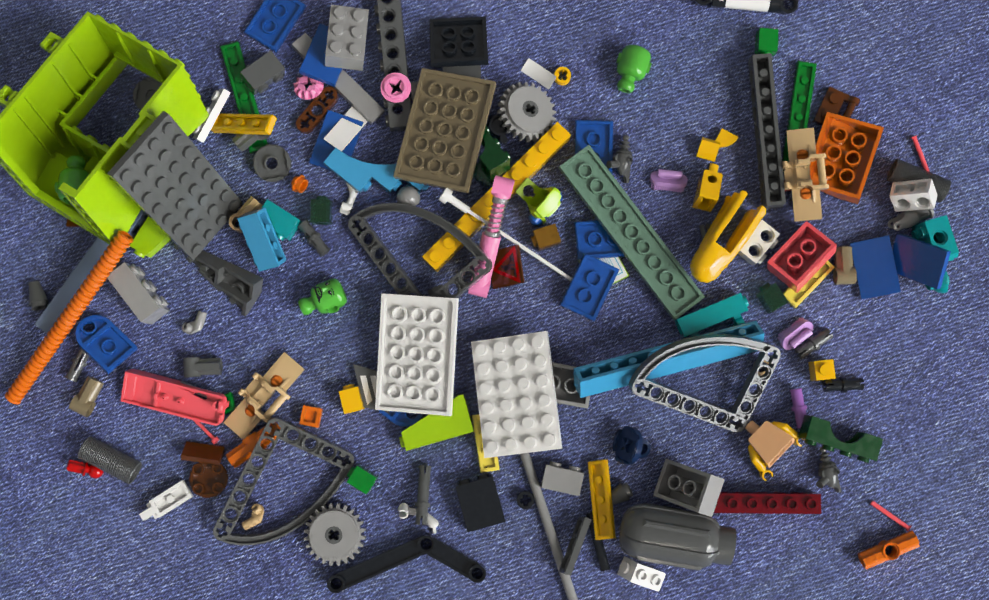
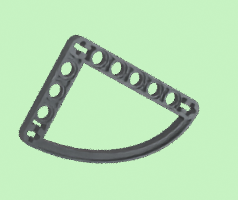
[348,203,492,298]
[628,334,781,433]
[213,417,354,545]

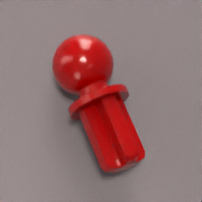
[66,460,104,479]

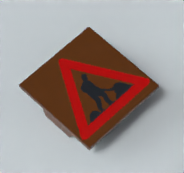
[491,245,525,289]

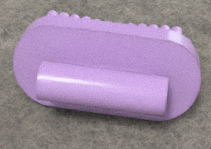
[650,169,688,193]
[777,318,813,350]

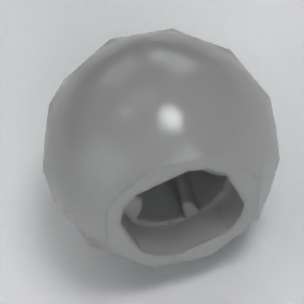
[396,186,421,206]

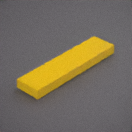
[211,113,277,135]
[588,459,616,540]

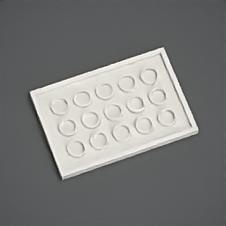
[375,293,459,416]
[471,331,562,458]

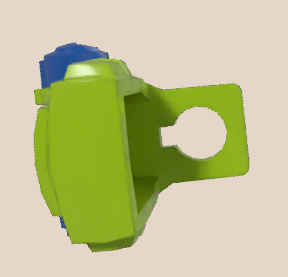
[515,178,563,227]

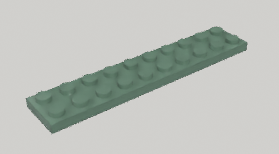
[558,145,705,320]

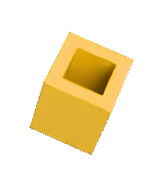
[808,359,836,381]
[339,384,365,414]

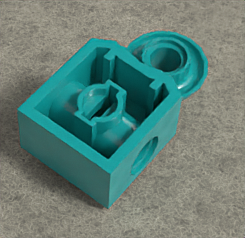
[911,215,959,293]

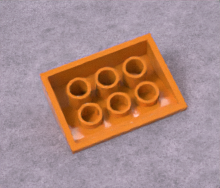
[810,112,884,204]

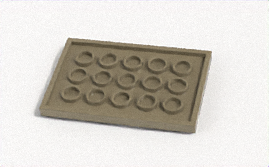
[393,68,496,194]

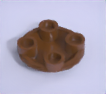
[189,462,228,498]

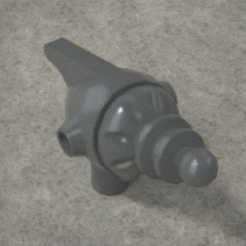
[606,135,633,183]
[816,447,841,493]

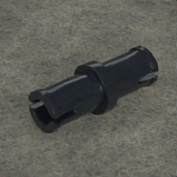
[822,377,864,393]

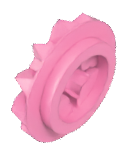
[381,73,411,104]
[293,75,324,100]

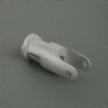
[888,209,934,231]

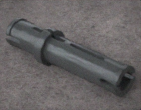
[415,465,431,525]

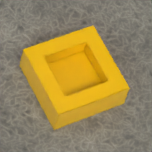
[696,137,720,162]

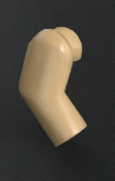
[242,503,265,530]

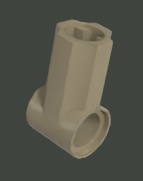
[833,246,857,285]
[69,376,104,418]

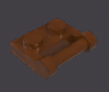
[812,86,860,126]

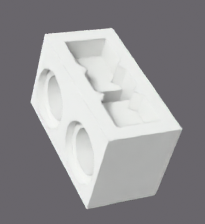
[889,178,937,212]
[738,220,780,266]

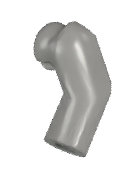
[182,311,207,334]

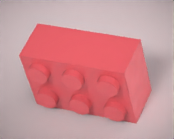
[767,221,837,293]

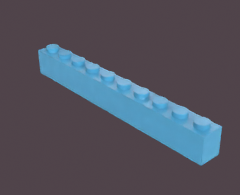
[573,321,765,398]

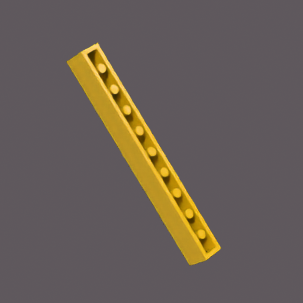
[422,122,571,272]

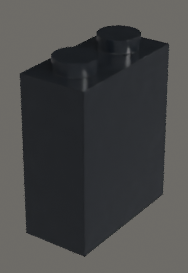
[455,473,505,532]

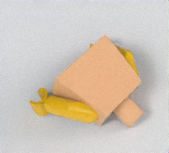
[745,420,805,481]

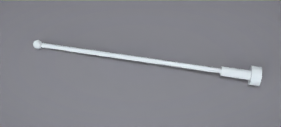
[438,188,572,281]

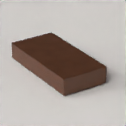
[181,441,225,465]

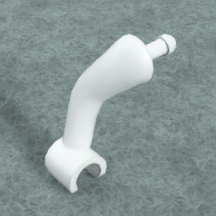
[339,183,358,215]
[398,503,439,534]

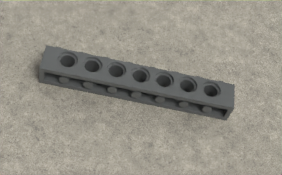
[374,0,412,132]
[748,53,786,209]

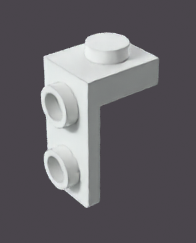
[617,556,666,591]

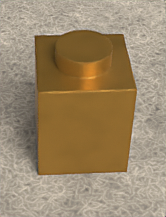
[531,224,561,251]

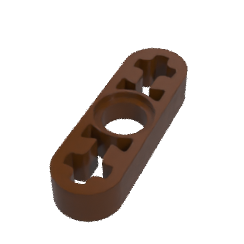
[296,87,339,134]

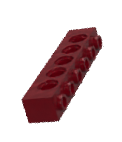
[714,492,821,514]

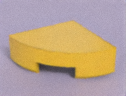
[715,128,739,148]

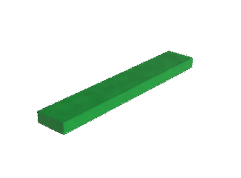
[220,41,268,154]
[782,61,817,173]

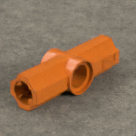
[226,422,280,468]
[858,530,920,570]

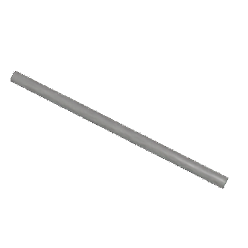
[520,453,578,600]

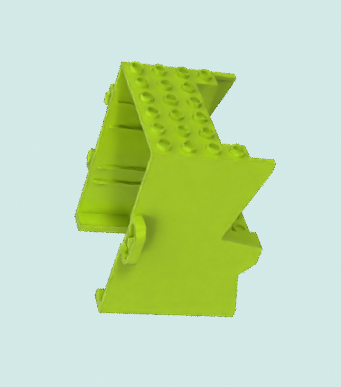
[0,11,209,245]

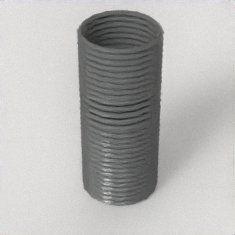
[887,159,951,203]
[78,436,142,484]

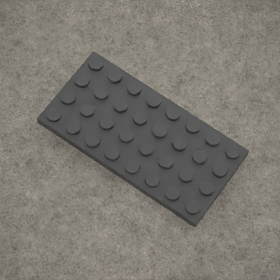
[107,111,243,261]

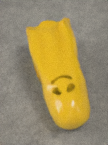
[690,190,766,283]

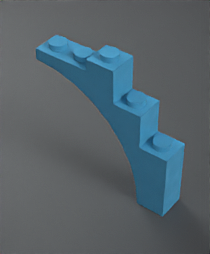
[323,148,429,193]

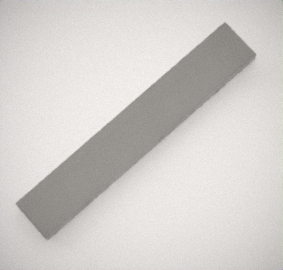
[292,33,385,124]

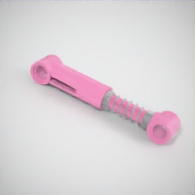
[468,175,515,298]

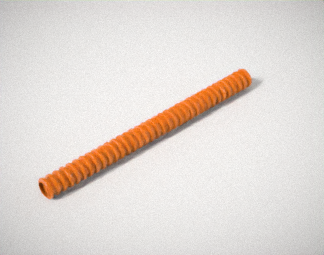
[5,231,134,404]

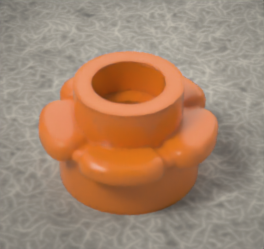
[291,175,308,193]

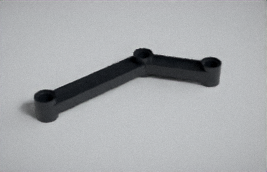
[327,533,486,593]

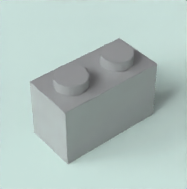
[541,461,584,496]

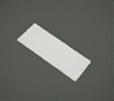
[324,107,368,151]

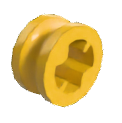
[554,67,571,86]

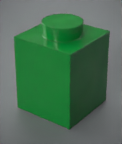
[755,28,779,57]
[347,465,378,494]

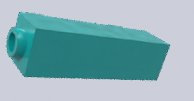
[674,293,749,338]

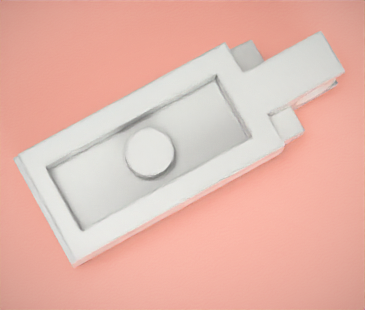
[139,480,194,521]

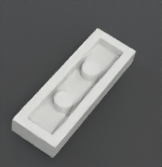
[193,89,230,143]

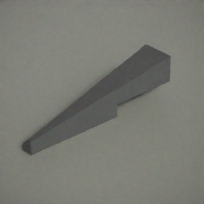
[174,244,264,316]

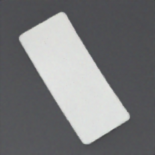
[521,58,556,89]

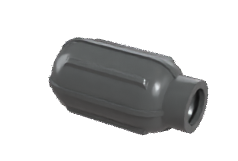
[619,503,736,571]

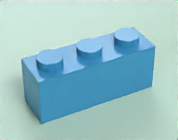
[237,207,286,272]

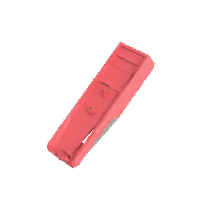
[121,369,229,426]

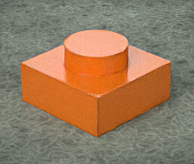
[299,405,323,428]

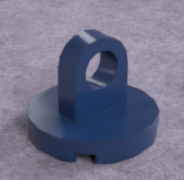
[613,426,651,465]

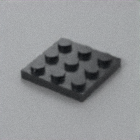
[430,16,488,67]

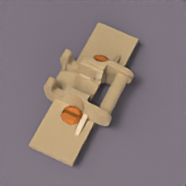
[782,128,829,222]
[223,352,305,440]

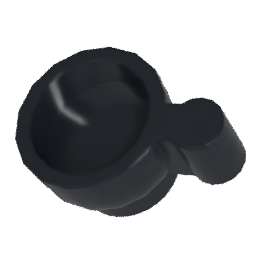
[489,114,508,145]

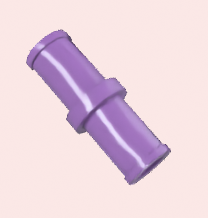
[790,388,807,428]

